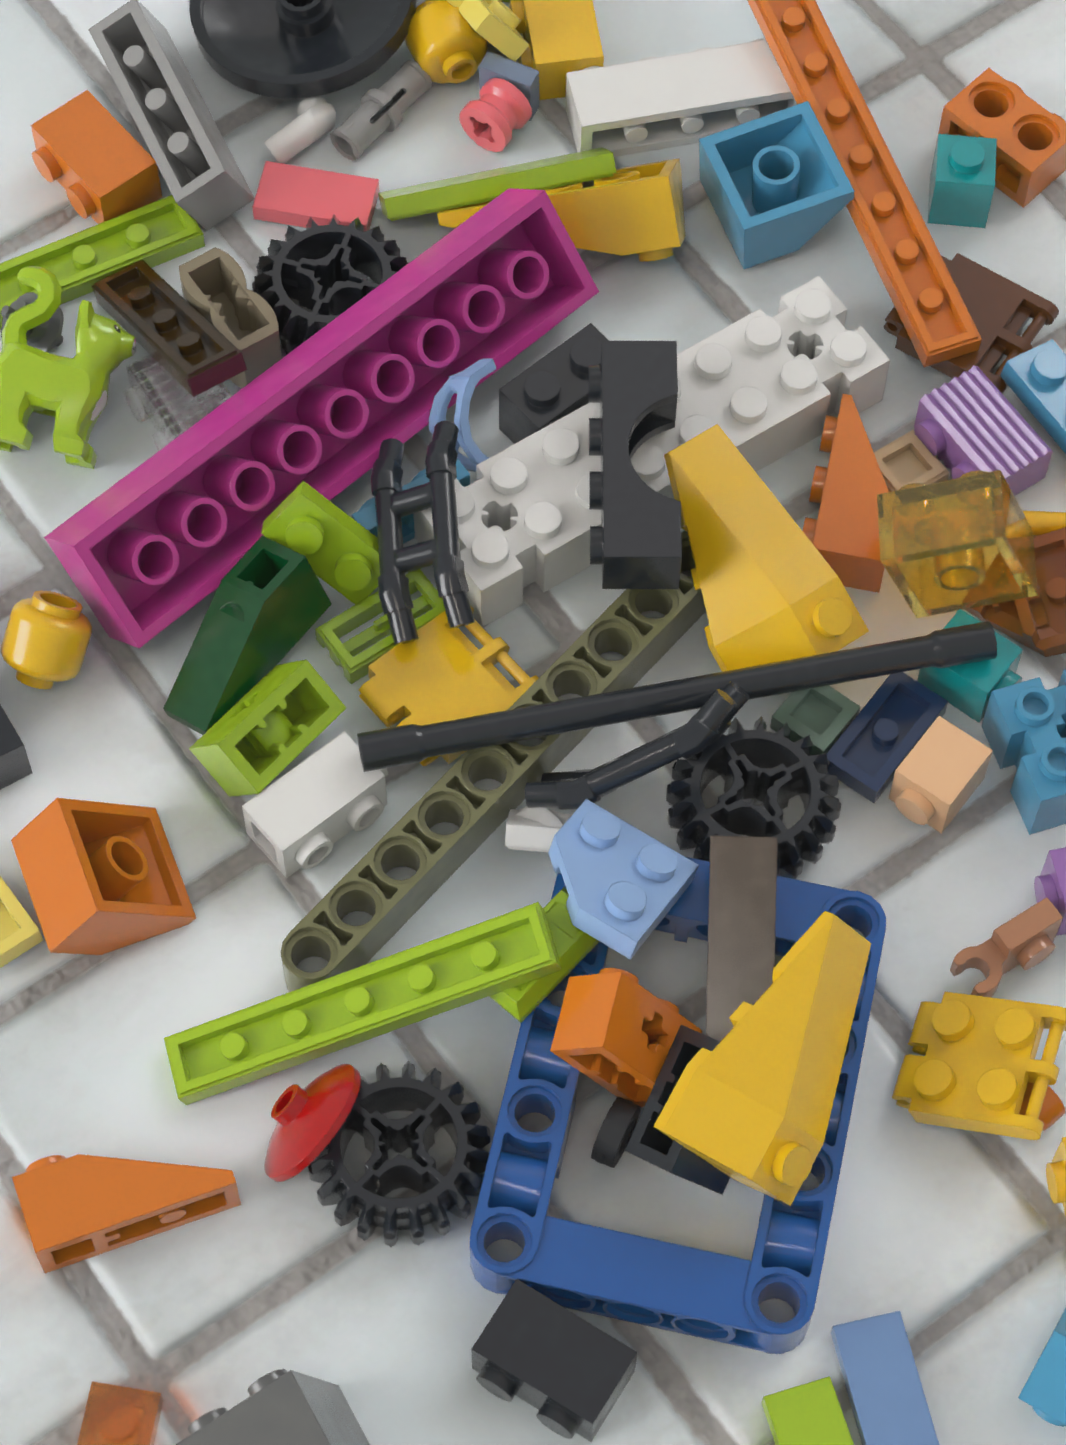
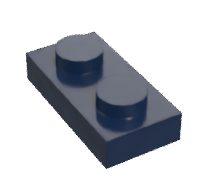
[827,672,948,803]

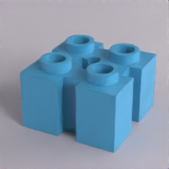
[981,669,1066,835]

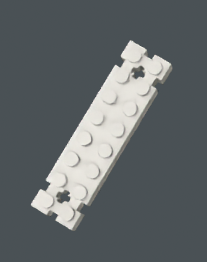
[414,276,890,627]

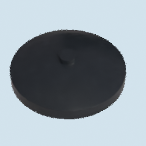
[189,0,417,99]

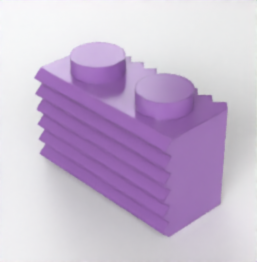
[914,365,1053,509]

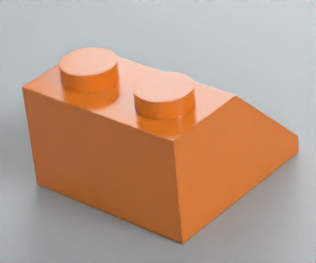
[11,798,196,955]

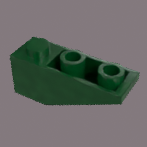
[163,535,332,735]

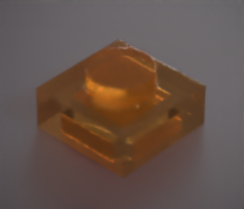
[77,1381,164,1445]

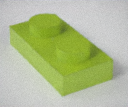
[261,481,380,604]

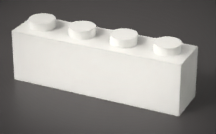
[565,38,797,157]

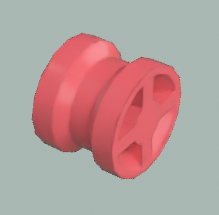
[459,78,532,152]

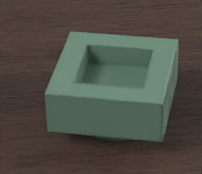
[770,685,861,755]

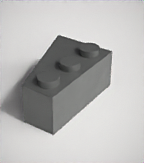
[176,1369,370,1445]

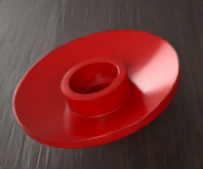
[264,1064,361,1182]

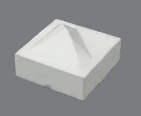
[505,806,573,852]

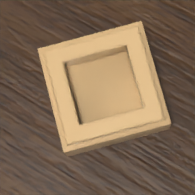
[874,430,949,506]

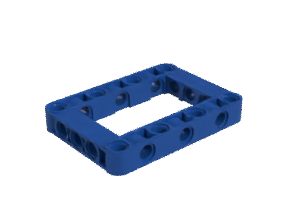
[470,857,886,1354]

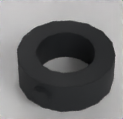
[591,1097,641,1168]

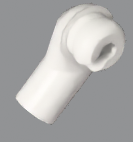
[264,95,336,164]

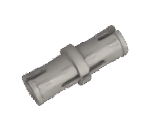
[330,60,432,161]

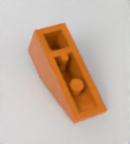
[12,1154,241,1274]

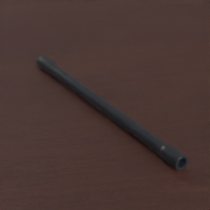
[357,621,997,772]

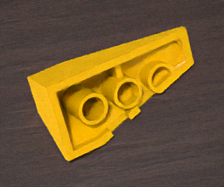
[437,158,686,262]
[664,424,869,672]
[653,911,871,1206]

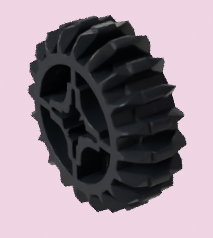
[252,214,408,355]
[666,716,841,879]
[308,1061,491,1247]

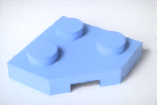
[548,799,699,960]

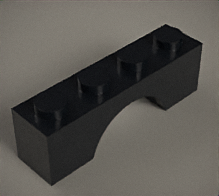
[588,340,682,589]

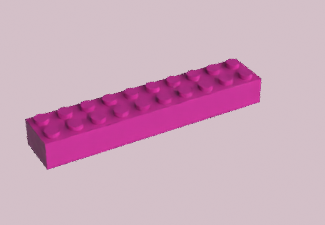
[44,188,599,648]

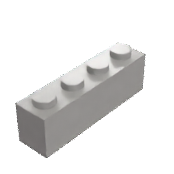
[88,0,255,231]

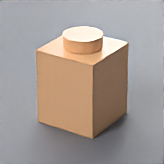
[888,715,993,834]

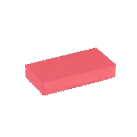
[253,161,380,232]

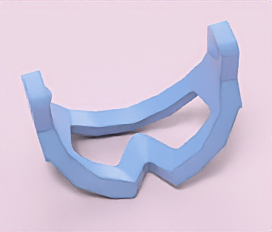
[429,358,496,472]

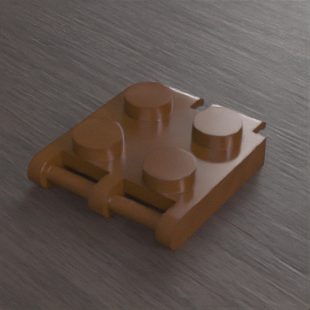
[883,253,1059,394]

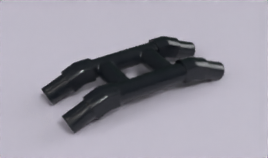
[371,421,475,645]
[525,681,750,810]

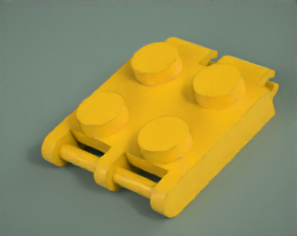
[358,605,539,767]
[891,992,1066,1140]

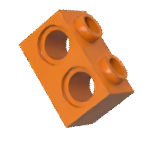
[936,68,1066,208]

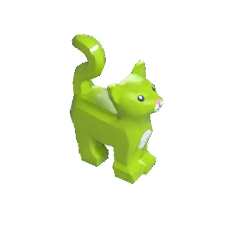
[0,266,136,469]

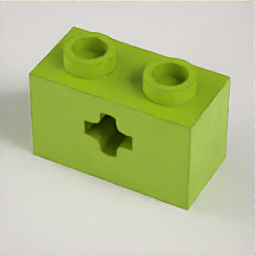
[189,659,346,797]

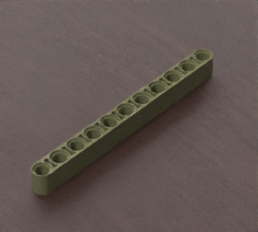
[280,530,706,992]

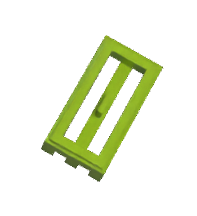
[315,569,445,684]

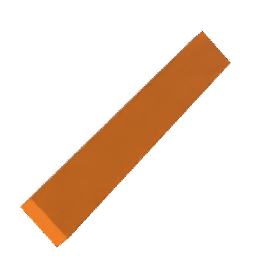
[747,0,982,367]

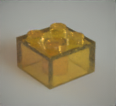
[877,470,1038,618]

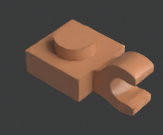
[950,897,1063,997]

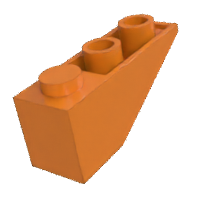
[803,394,896,593]

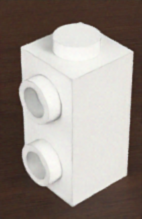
[242,731,388,879]

